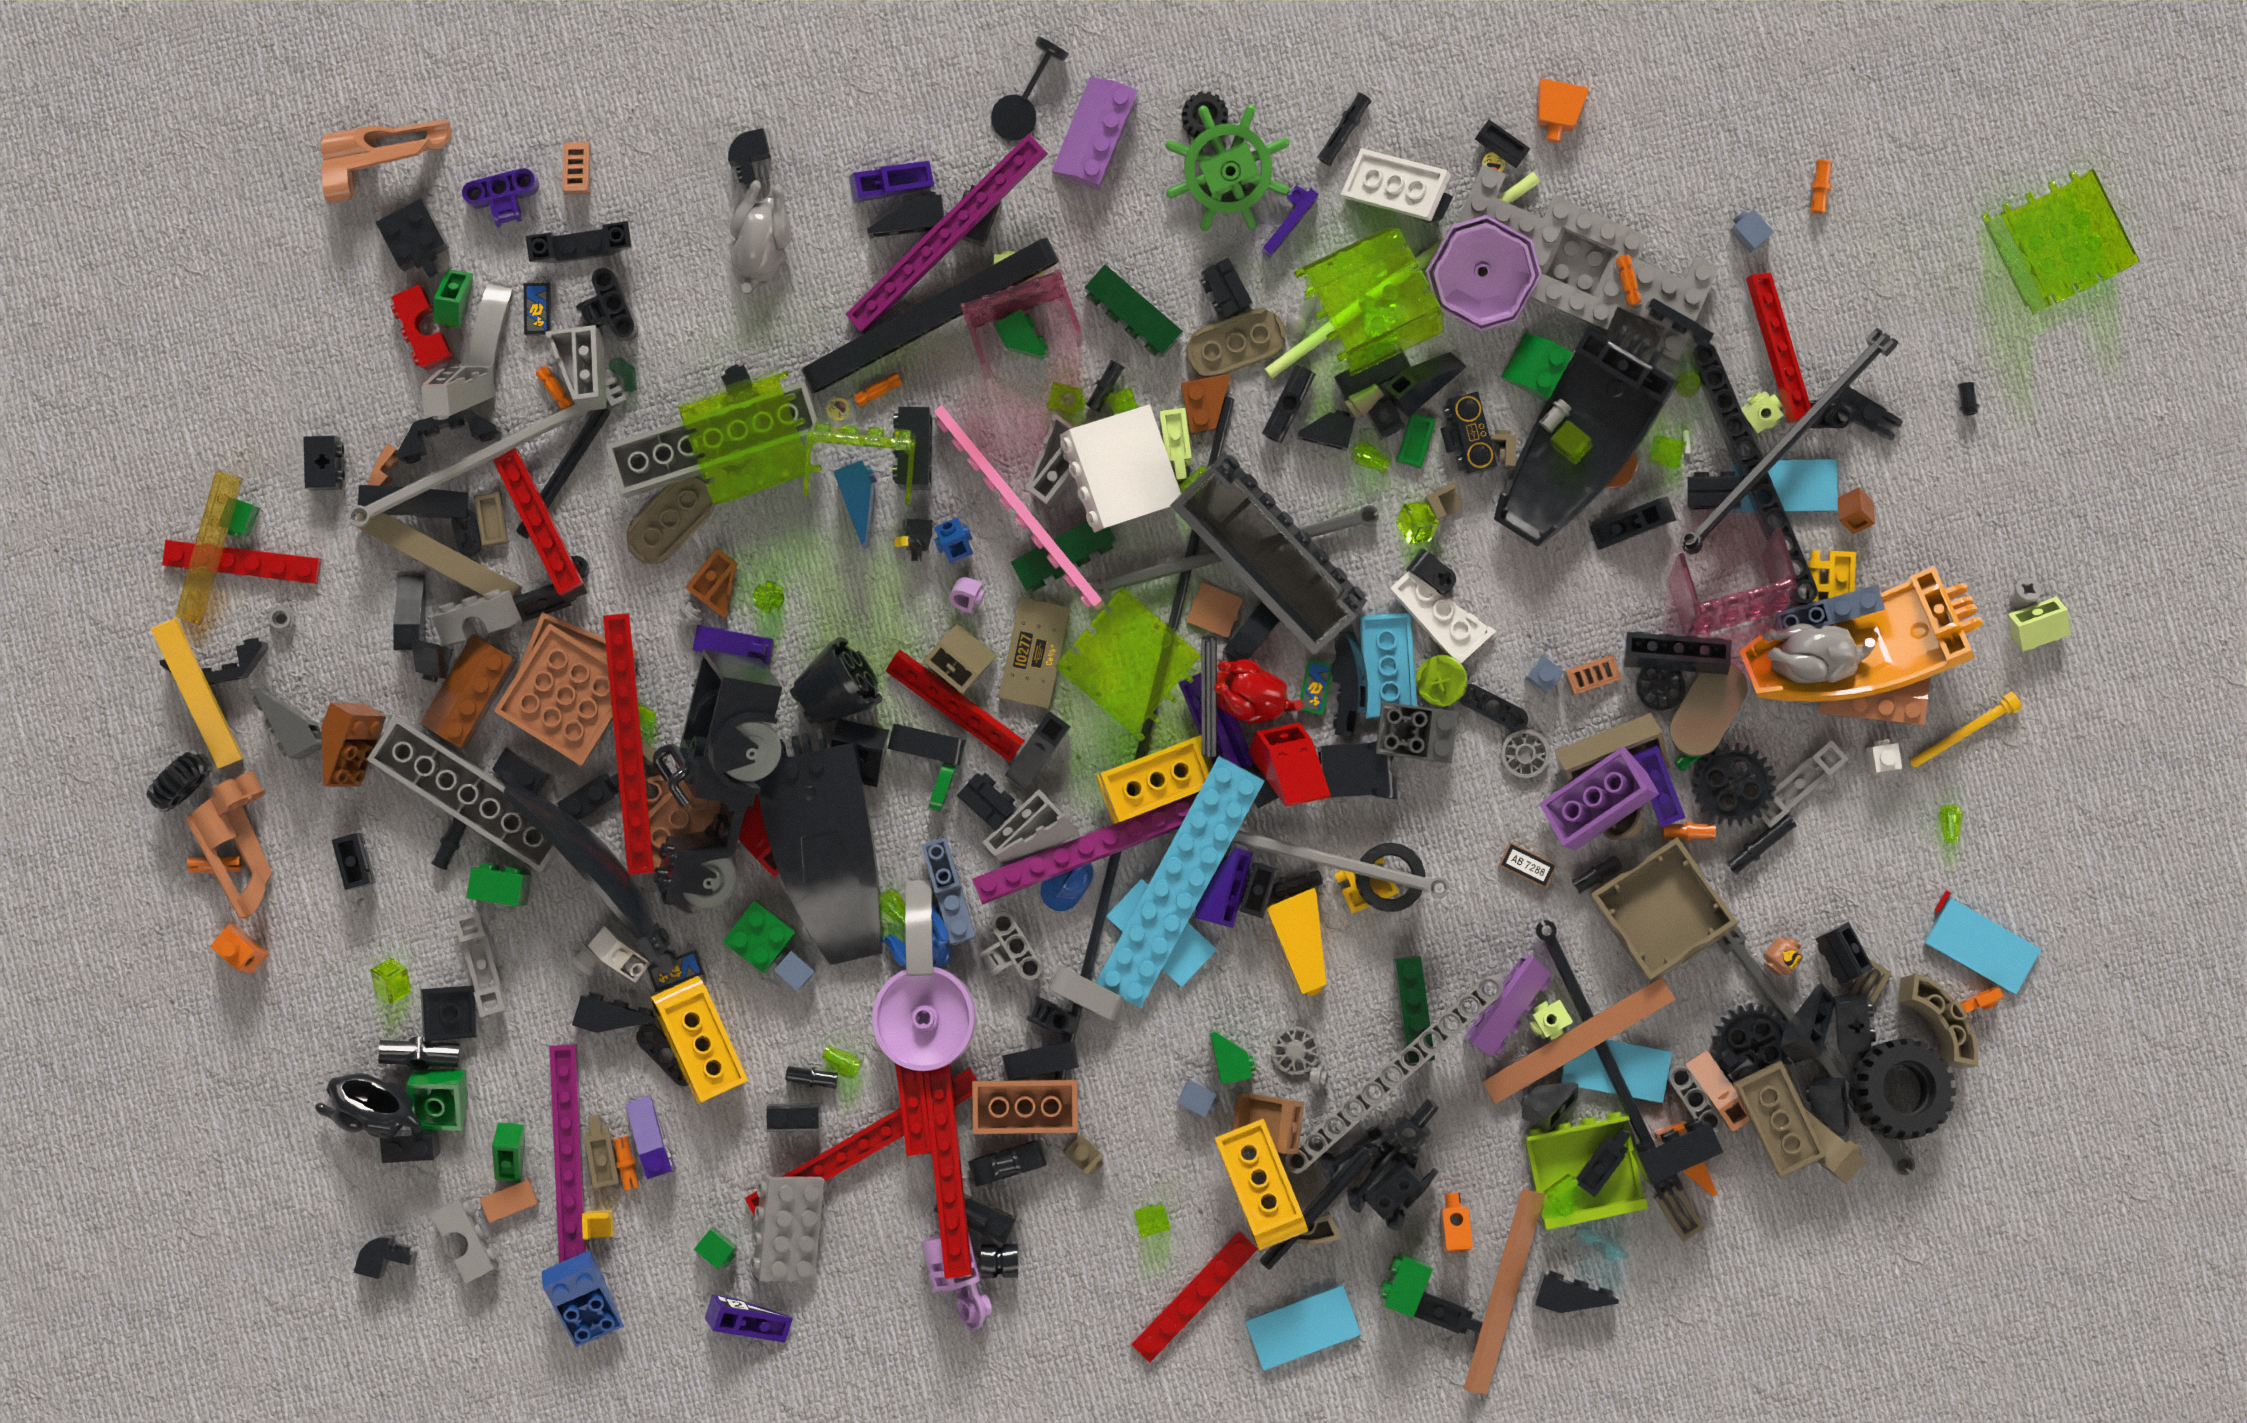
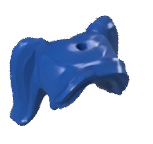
[883,905,952,968]

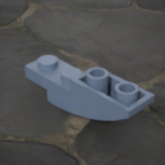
[1775,584,1886,630]
[921,837,976,946]

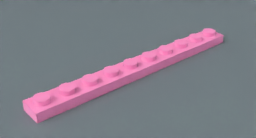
[934,405,1105,611]

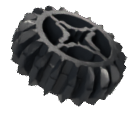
[146,750,212,812]

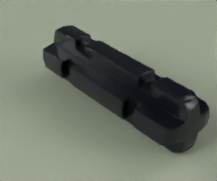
[1272,870,1323,898]

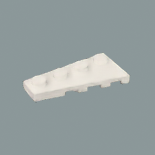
[1388,571,1496,663]

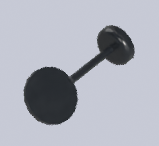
[991,36,1069,141]

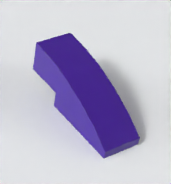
[849,161,935,203]

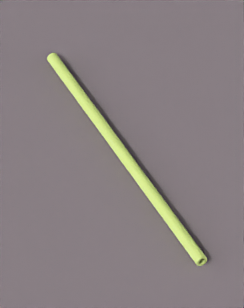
[1265,172,1540,379]

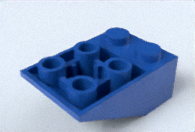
[542,1250,624,1347]

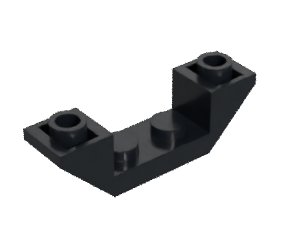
[525,221,632,263]
[396,409,501,464]
[159,638,269,685]

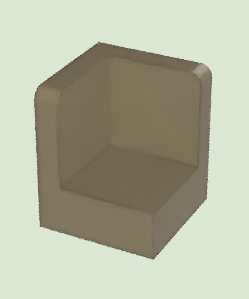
[1424,483,1463,522]

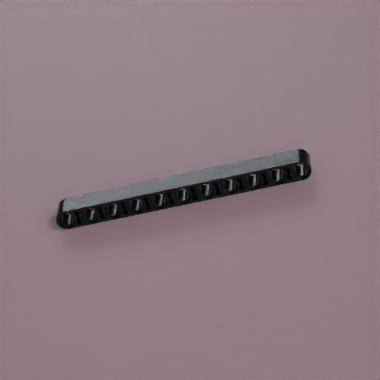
[801,238,1060,393]
[1690,343,1818,606]

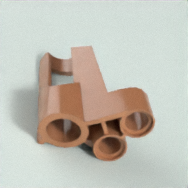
[321,119,452,204]
[185,771,272,919]

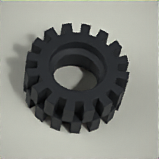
[1182,91,1228,139]

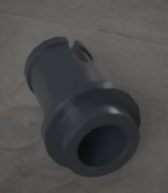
[1957,382,1980,416]

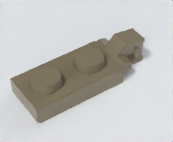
[584,1114,620,1189]

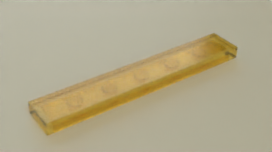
[175,470,243,625]

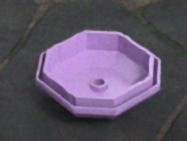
[1426,215,1542,331]

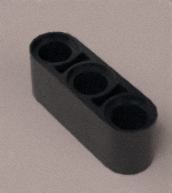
[1334,345,1411,401]
[887,724,966,765]
[1002,1041,1079,1081]

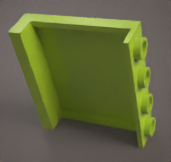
[1524,1111,1649,1230]

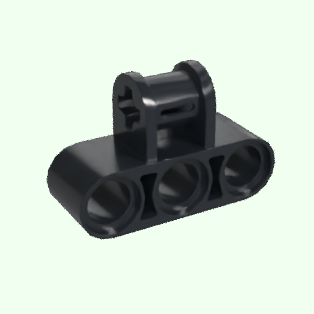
[576,267,638,341]
[968,1140,1047,1187]

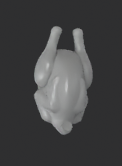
[729,180,791,294]
[1763,623,1875,684]

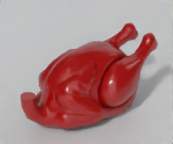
[1213,659,1303,724]

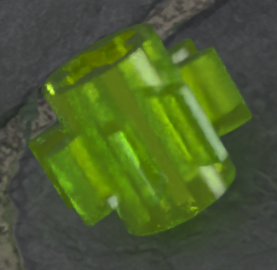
[752,580,785,614]

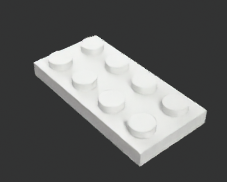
[1341,148,1451,221]

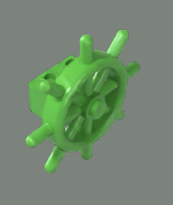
[1165,105,1290,231]

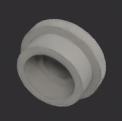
[677,602,702,626]
[268,606,295,632]
[1309,1065,1329,1092]

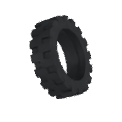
[1355,843,1426,912]

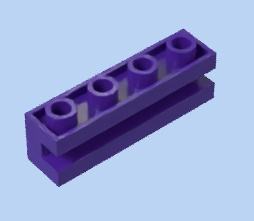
[1178,673,1254,768]

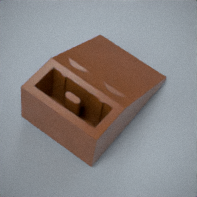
[321,702,386,787]

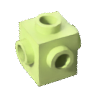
[1741,391,1783,433]
[1529,999,1573,1040]

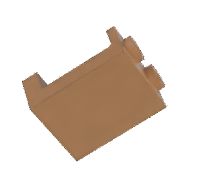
[1231,1092,1304,1154]

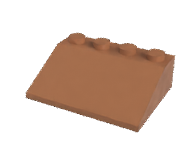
[1819,677,1931,726]

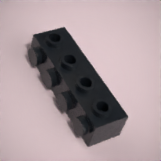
[1623,631,1732,675]

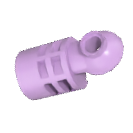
[920,1231,992,1331]

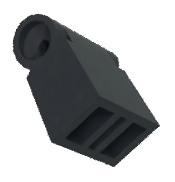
[1318,741,1398,800]

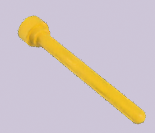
[1910,691,2023,768]

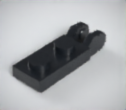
[1834,387,1903,441]

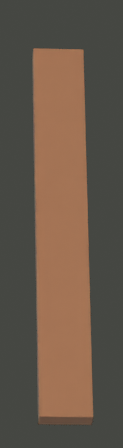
[1482,977,1676,1104]
[1464,1189,1546,1394]

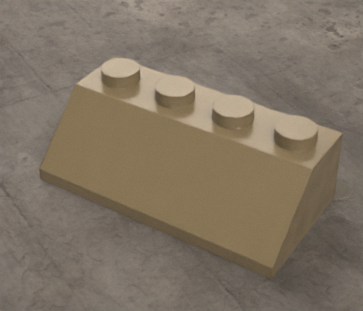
[1555,713,1670,785]

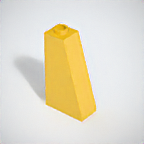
[1266,888,1326,997]

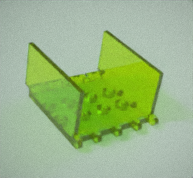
[1981,168,2140,315]
[1294,227,1444,376]
[678,368,822,506]
[803,422,916,505]
[1055,587,1201,741]

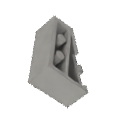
[545,325,607,412]
[1026,413,1075,510]

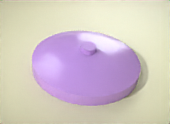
[872,967,976,1071]

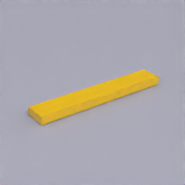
[151,618,243,769]

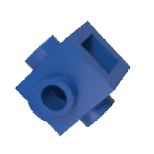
[934,517,974,564]

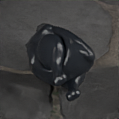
[315,1073,422,1139]

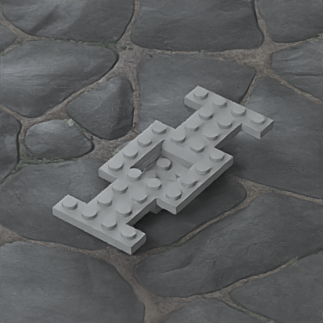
[1456,164,1719,362]

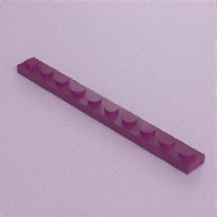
[846,134,1048,334]
[972,792,1199,905]
[549,1044,586,1263]

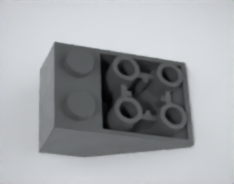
[252,688,322,760]
[1375,702,1458,763]

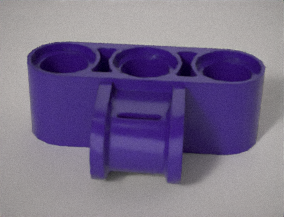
[462,168,539,227]

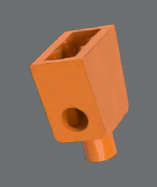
[1537,78,1589,143]
[210,922,269,973]
[1440,1192,1473,1254]

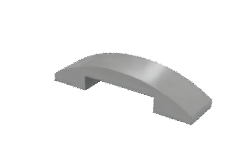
[467,283,513,375]
[1760,740,1849,828]
[905,880,933,977]
[453,910,506,1018]

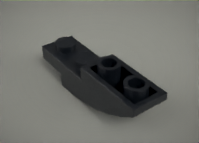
[1331,631,1368,736]

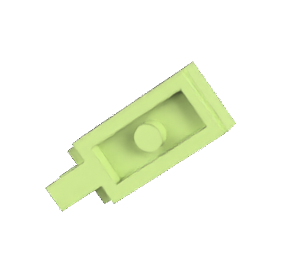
[1160,408,1192,482]

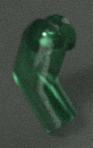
[609,357,637,392]

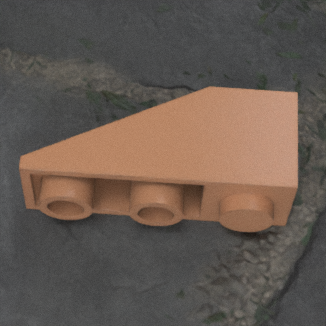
[1685,1050,1750,1132]

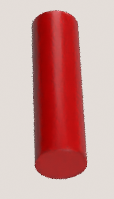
[1934,890,1951,913]

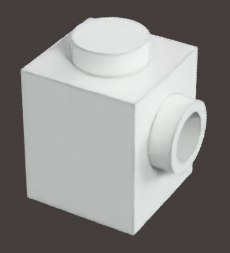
[1866,739,1902,773]

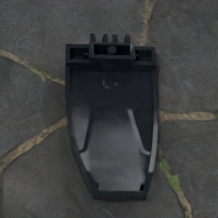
[1494,325,1679,547]
[755,730,884,965]

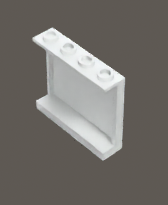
[1060,404,1181,533]

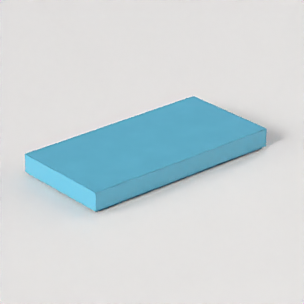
[1732,459,1838,513]
[1359,613,1417,719]
[1106,878,1217,987]
[1924,898,2041,995]
[1560,1039,1672,1103]
[1245,1284,1361,1371]

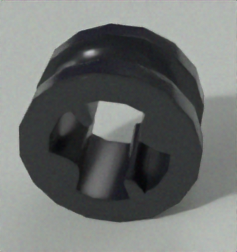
[571,555,589,578]

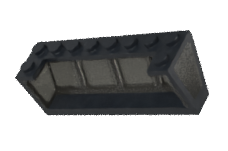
[1170,452,1367,655]

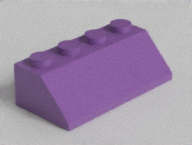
[1052,77,1137,191]
[1539,746,1659,851]
[1463,954,1552,1057]

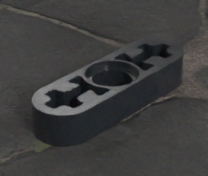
[1459,684,1528,731]
[636,1025,688,1086]

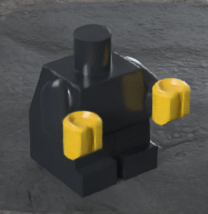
[894,519,933,561]

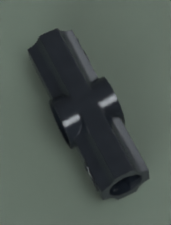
[1262,364,1316,444]
[378,1036,460,1071]

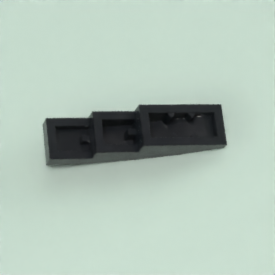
[358,485,469,519]

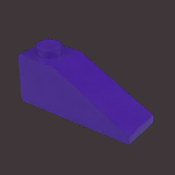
[1194,847,1253,928]

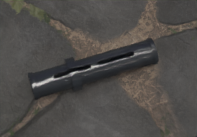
[1317,92,1372,166]
[1726,814,1797,875]

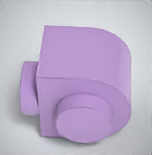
[949,577,985,613]

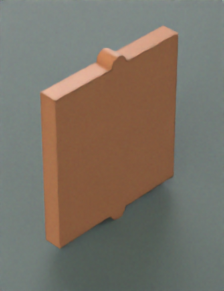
[1186,582,1243,638]

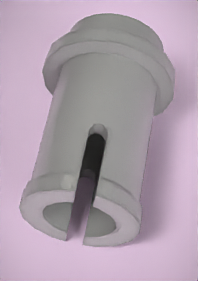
[1539,399,1571,433]

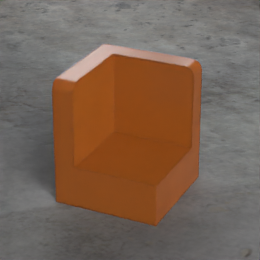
[1838,487,1876,534]

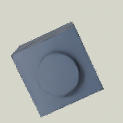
[1730,209,1774,253]
[1525,656,1564,694]
[774,950,816,991]
[1177,1079,1219,1117]

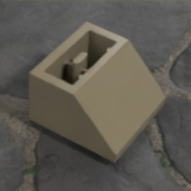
[923,623,997,695]

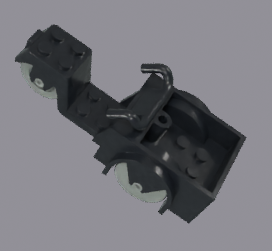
[653,649,782,914]

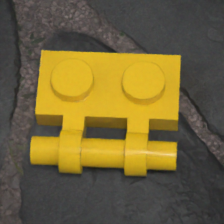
[1807,550,1856,603]
[1334,857,1399,914]

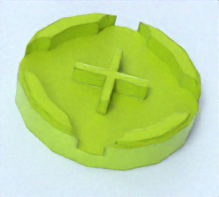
[1416,655,1468,707]

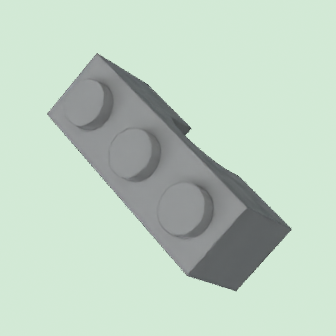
[432,589,521,646]
[431,1197,499,1284]

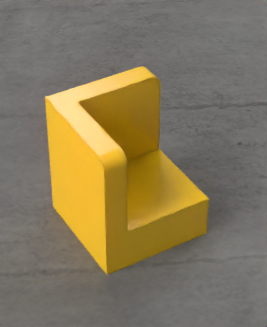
[582,1210,614,1240]

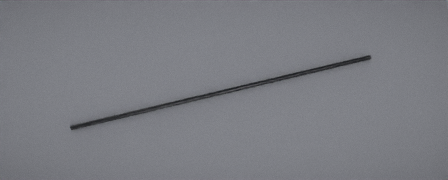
[1054,397,1235,1080]

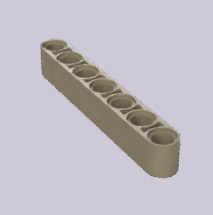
[356,513,522,598]

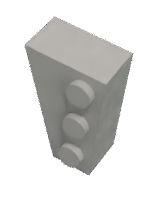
[421,366,495,420]
[982,789,1079,866]

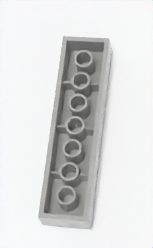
[606,381,823,499]
[367,716,559,873]

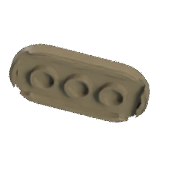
[1186,308,1286,378]
[627,476,715,564]
[1669,663,1748,757]

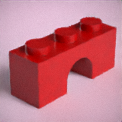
[390,285,454,371]

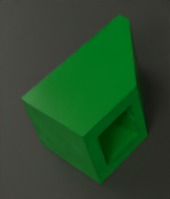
[994,309,1048,360]

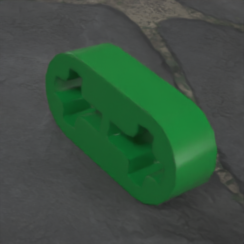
[928,762,956,813]

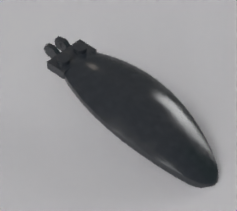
[504,783,679,974]

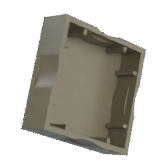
[1591,837,1738,984]

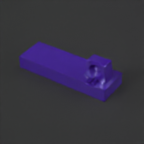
[1262,185,1319,259]
[692,625,774,665]
[1632,745,1686,827]

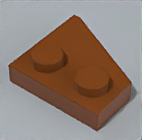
[1181,373,1230,434]
[685,548,737,618]

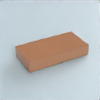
[480,1179,539,1223]

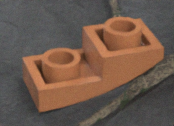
[368,443,399,486]

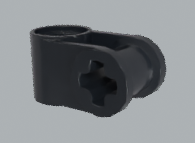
[1809,400,1858,429]
[1406,549,1456,594]
[1026,996,1079,1035]

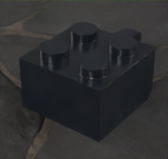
[375,198,450,278]

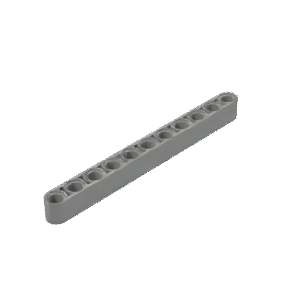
[1285,975,1504,1173]

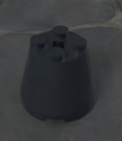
[790,637,883,724]

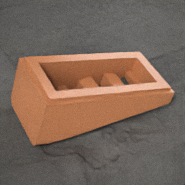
[562,142,591,195]
[1564,655,1621,696]

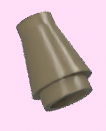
[1344,383,1384,419]

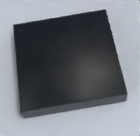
[420,986,477,1041]

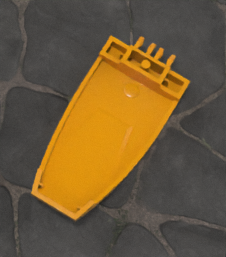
[1739,566,1983,701]

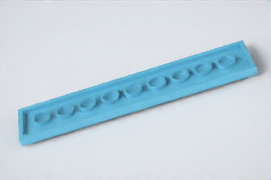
[1095,756,1265,1008]

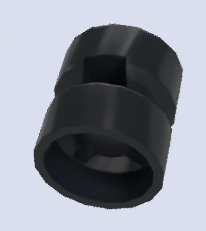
[981,1244,1019,1278]

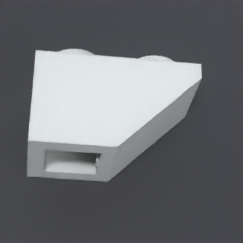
[588,926,651,983]

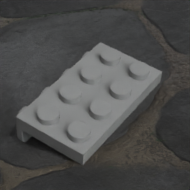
[750,1174,824,1282]

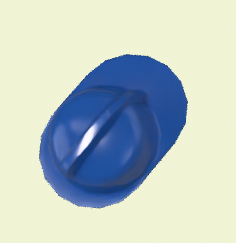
[1041,863,1093,911]

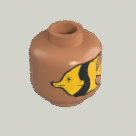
[1763,937,1803,976]

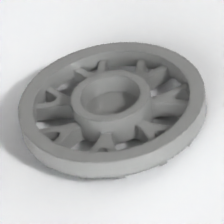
[1501,729,1550,778]
[1271,1026,1320,1075]

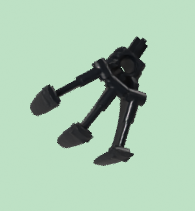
[1320,1098,1439,1231]

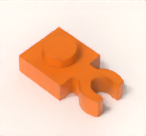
[1959,987,2004,1013]

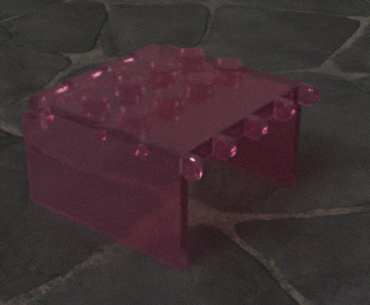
[960,269,1082,379]
[1667,526,1798,636]

